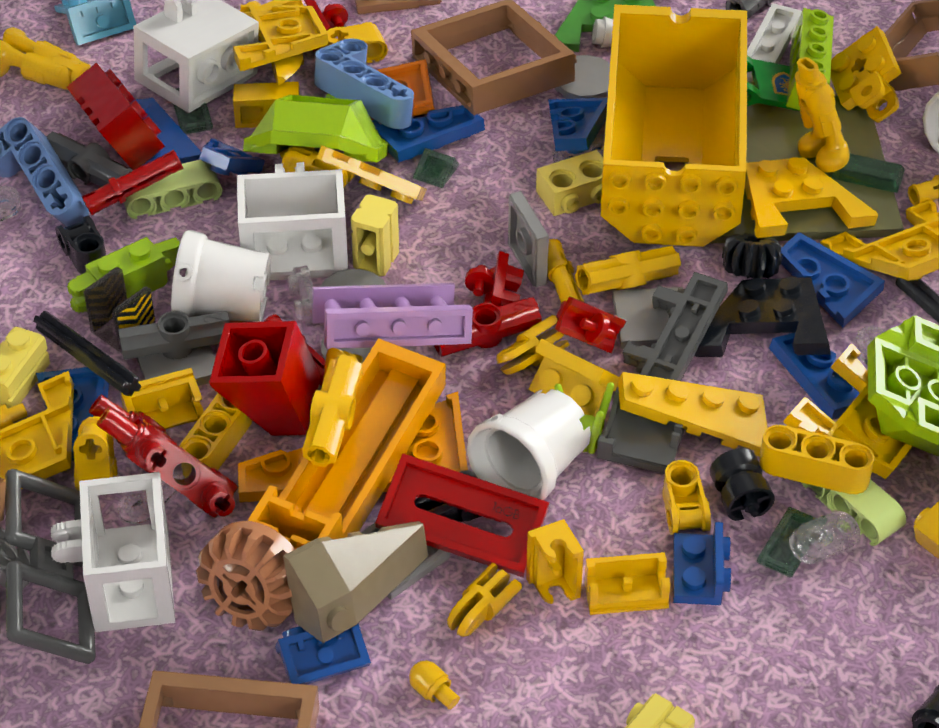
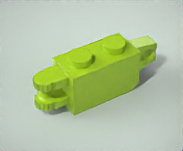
[67,237,180,313]

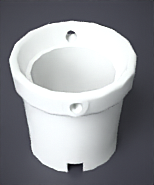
[171,230,271,322]
[467,389,591,500]

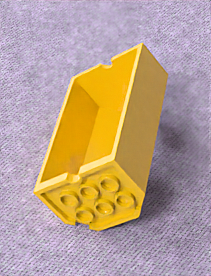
[601,4,747,247]

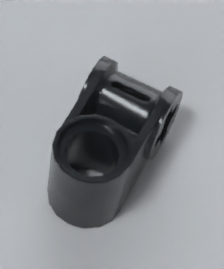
[55,216,106,274]

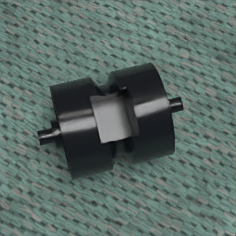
[709,448,775,521]

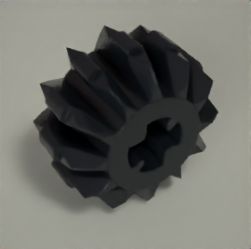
[722,233,782,279]

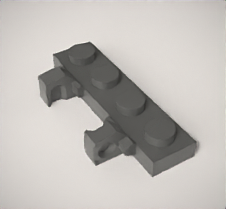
[622,272,728,381]

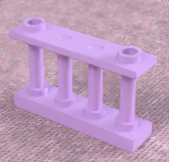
[312,283,473,349]

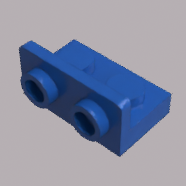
[673,522,731,605]
[275,623,371,685]

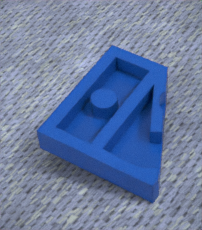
[199,138,265,176]

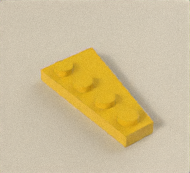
[618,372,768,457]

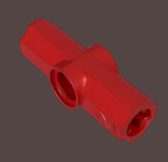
[434,297,542,357]

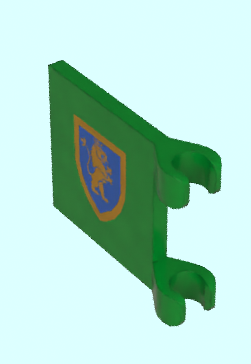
[747,55,800,111]

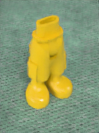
[0,27,91,90]
[795,57,850,173]

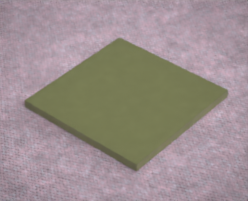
[684,96,904,244]

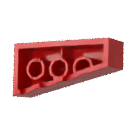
[67,62,165,170]

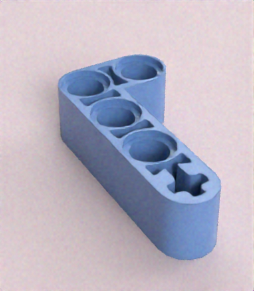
[314,38,414,129]
[0,117,89,226]

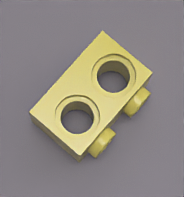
[536,150,603,216]

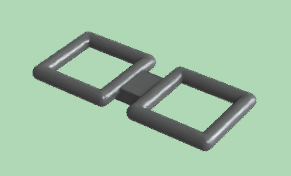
[5,469,96,664]

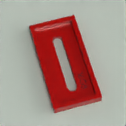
[375,453,549,578]

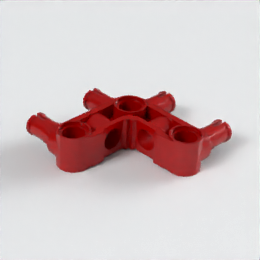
[89,394,239,518]

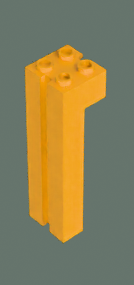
[247,338,446,549]

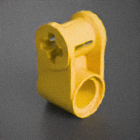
[327,22,388,63]
[73,416,118,491]
[662,460,711,535]

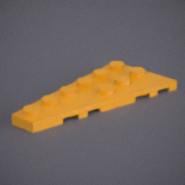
[238,391,468,503]

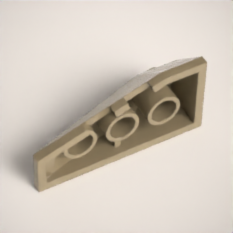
[283,521,428,643]

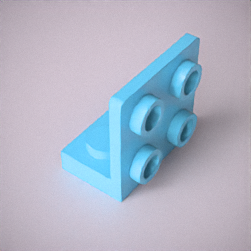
[54,0,136,45]

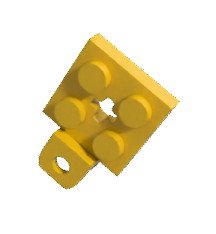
[830,26,902,123]

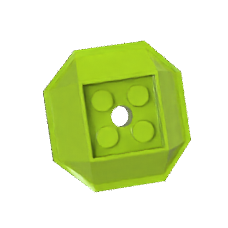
[243,95,388,163]
[867,315,939,457]

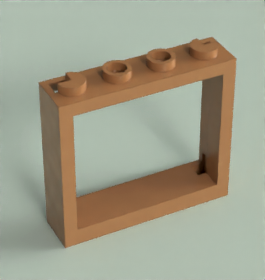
[411,0,577,115]
[859,0,939,91]
[139,670,319,728]

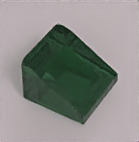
[413,148,460,188]

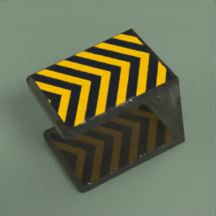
[84,267,156,354]

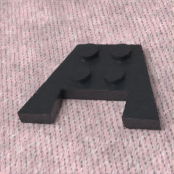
[694,276,831,357]

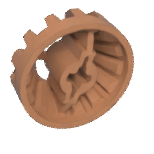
[196,521,295,631]

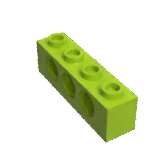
[786,8,834,110]

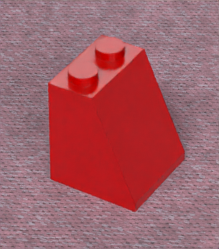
[209,321,321,436]

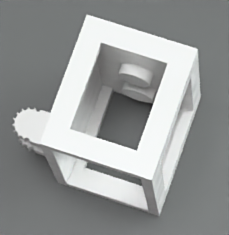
[134,0,259,113]
[237,162,348,280]
[51,472,175,632]

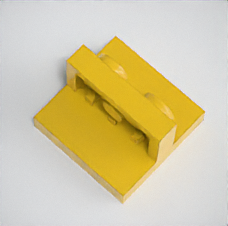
[528,339,620,417]

